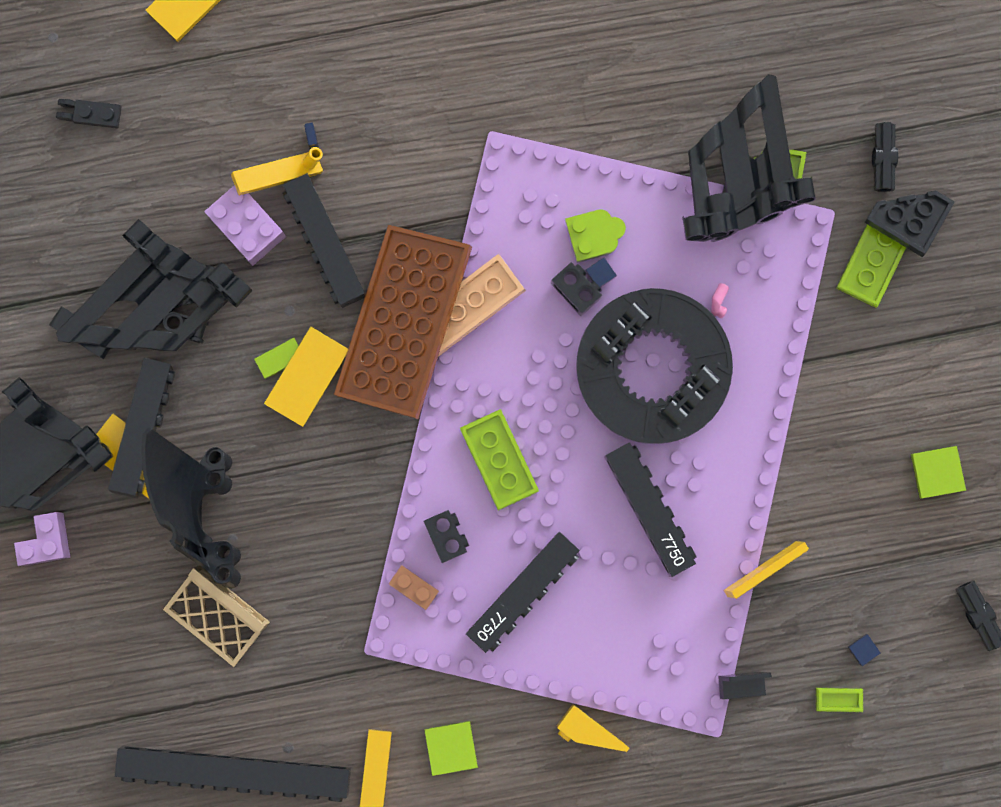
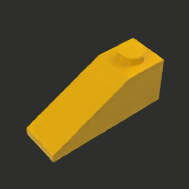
[557,704,629,752]

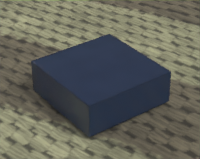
[304,122,319,149]
[585,257,617,288]
[848,634,881,666]

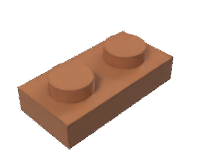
[389,565,439,610]

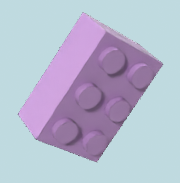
[204,185,286,266]

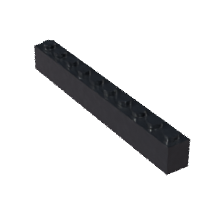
[114,746,351,802]

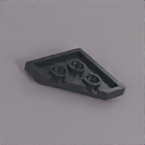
[864,190,955,257]

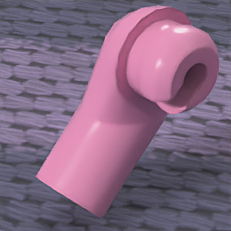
[711,283,729,318]

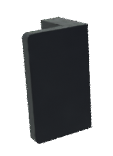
[718,672,772,699]

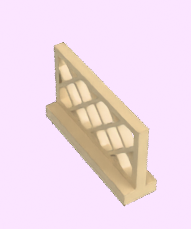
[163,565,270,667]

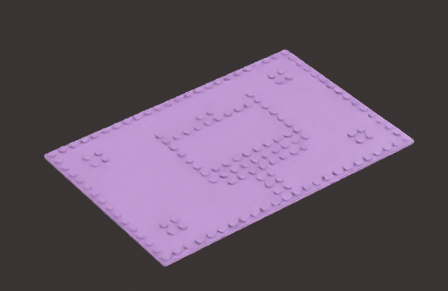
[364,131,835,737]

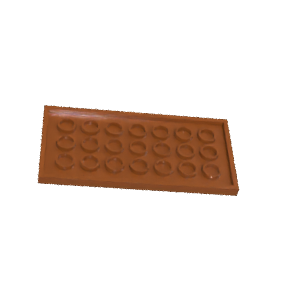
[334,225,472,419]

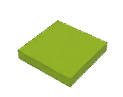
[911,446,966,499]
[425,721,478,776]

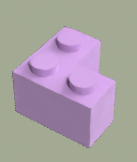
[14,512,70,566]

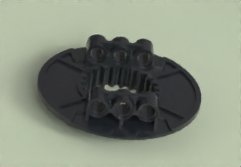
[576,288,733,444]

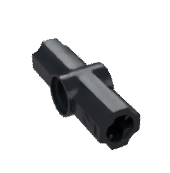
[872,122,898,192]
[955,580,1001,651]

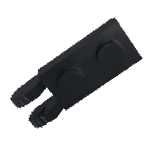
[56,99,121,128]

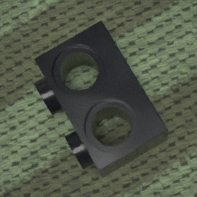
[551,262,602,316]
[423,510,469,563]

